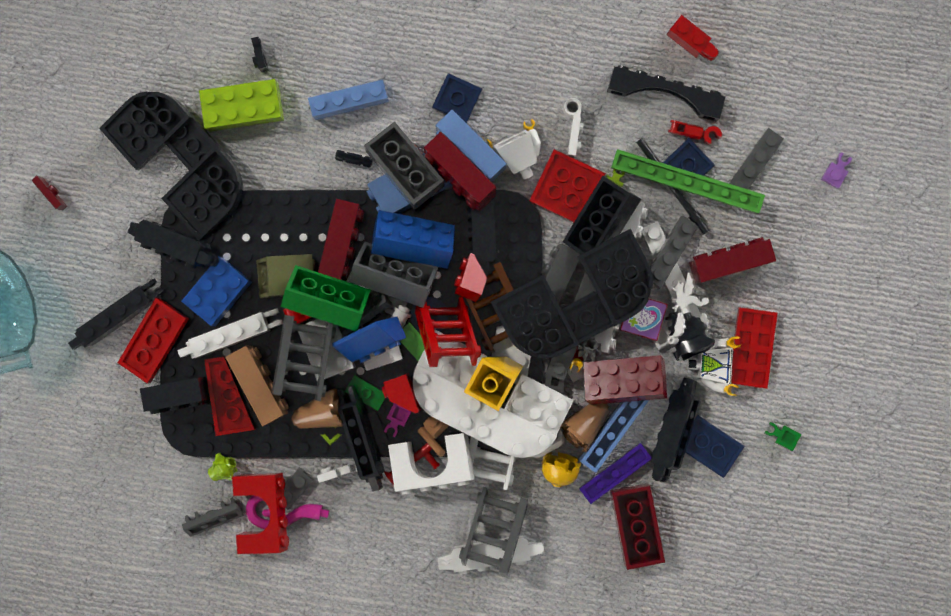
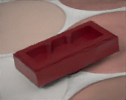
[32,175,67,211]

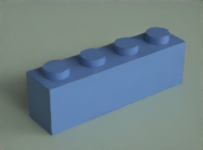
[308,79,389,120]
[435,110,507,182]

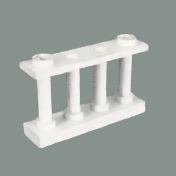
[469,437,515,490]

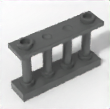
[272,315,336,401]
[459,487,528,578]

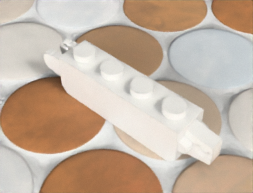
[177,308,283,359]
[438,535,544,574]

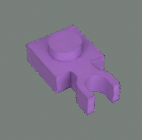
[821,152,852,189]

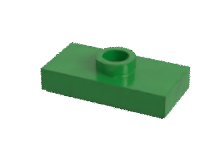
[345,375,385,411]

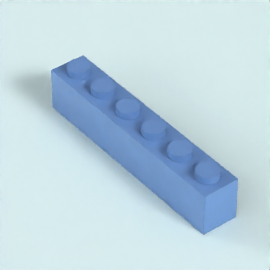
[578,400,649,473]

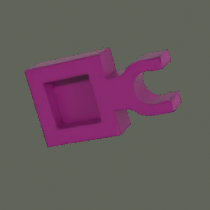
[384,404,411,437]

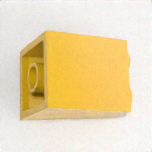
[464,357,523,411]

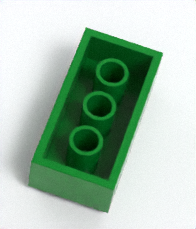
[281,265,371,331]

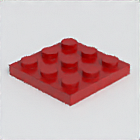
[529,149,606,223]

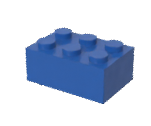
[181,256,252,326]

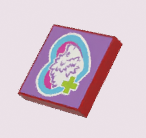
[620,298,668,341]

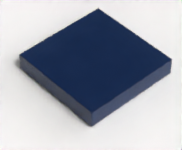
[432,73,482,124]
[662,138,715,176]

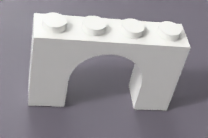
[388,433,475,495]

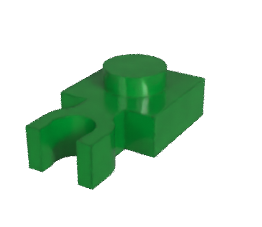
[764,422,802,452]

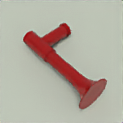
[384,443,440,485]

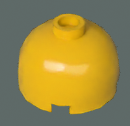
[542,452,581,488]

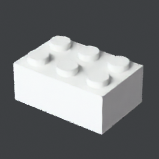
[298,319,356,381]

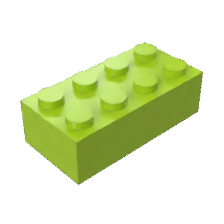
[199,79,284,132]

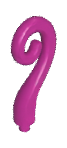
[246,496,329,530]

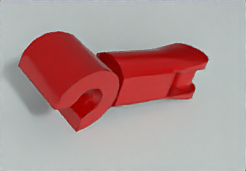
[668,120,722,145]

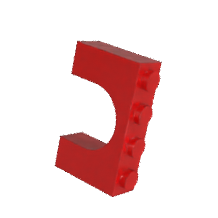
[232,473,289,554]

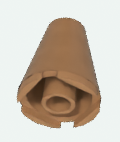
[292,389,343,429]
[560,403,610,452]

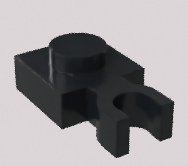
[251,37,269,73]

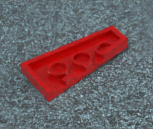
[204,357,255,436]

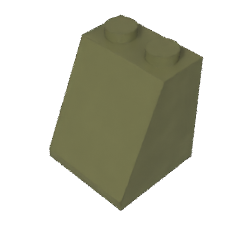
[256,254,315,298]

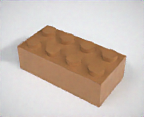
[225,346,289,426]

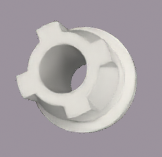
[391,305,412,328]

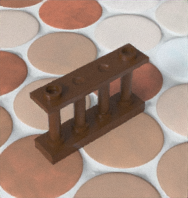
[461,262,513,353]

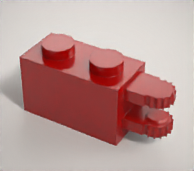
[667,15,719,61]

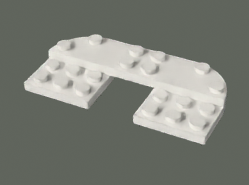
[413,329,574,458]

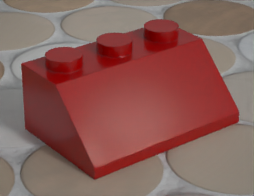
[381,373,422,413]

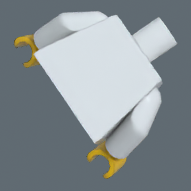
[487,119,541,179]

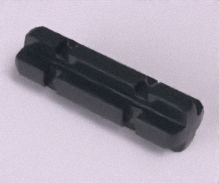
[335,150,373,168]

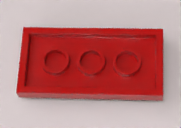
[117,298,189,384]

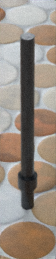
[636,138,710,235]

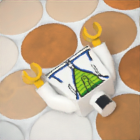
[687,336,741,396]

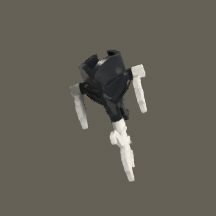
[665,273,715,361]

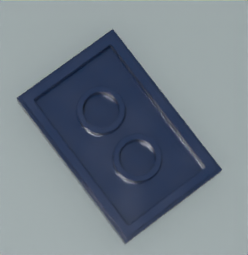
[685,415,745,478]

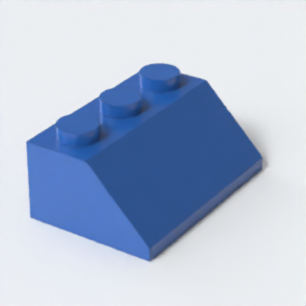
[332,316,406,363]

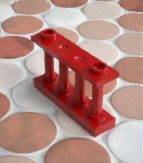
[415,297,481,367]

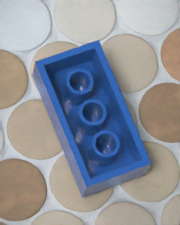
[371,210,455,269]

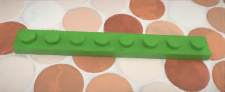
[611,149,765,214]

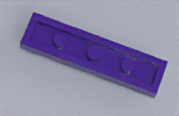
[579,443,652,504]

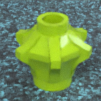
[208,453,237,481]

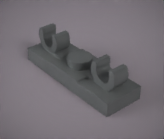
[340,292,393,336]
[182,497,244,537]

